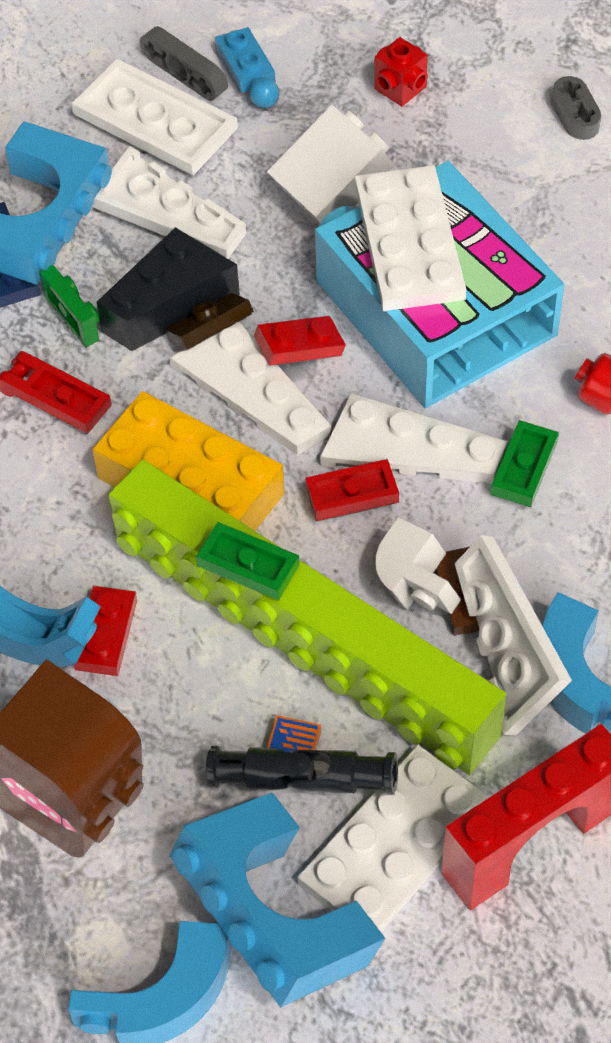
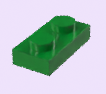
[39,265,100,348]
[490,420,559,507]
[196,522,300,601]

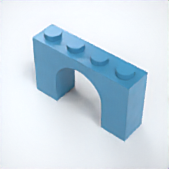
[0,121,112,285]
[169,792,386,1008]

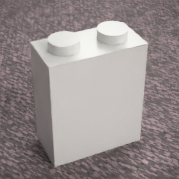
[267,105,394,224]

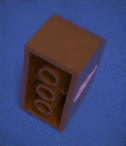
[0,659,144,858]

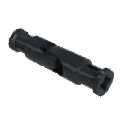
[206,746,398,795]

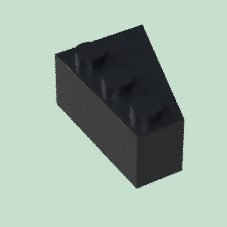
[96,227,240,351]

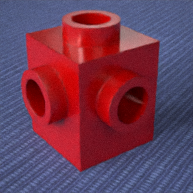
[374,37,428,107]

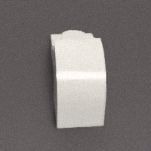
[376,517,461,614]

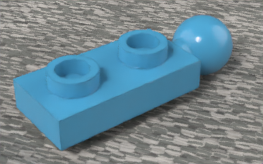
[214,27,279,108]

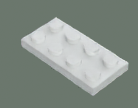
[71,59,238,175]
[355,165,466,311]
[298,745,489,932]

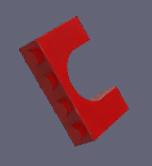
[442,723,611,911]

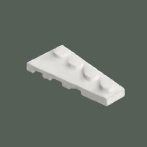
[92,146,246,259]
[170,322,332,456]
[320,393,509,484]
[455,535,572,735]

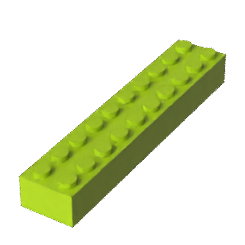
[108,459,507,776]

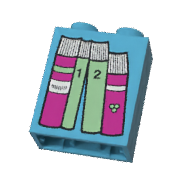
[315,160,564,409]

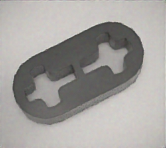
[552,76,601,140]

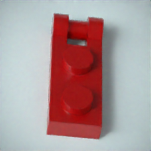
[0,351,112,434]

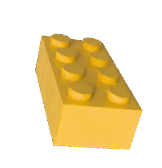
[92,391,285,531]

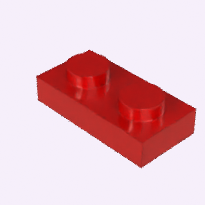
[254,316,346,366]
[305,459,399,521]
[73,586,137,676]

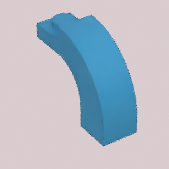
[0,586,101,667]
[542,592,611,734]
[68,921,231,1043]

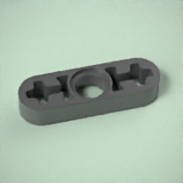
[140,26,228,101]

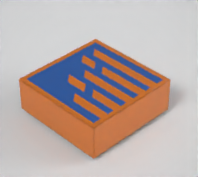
[267,715,321,752]

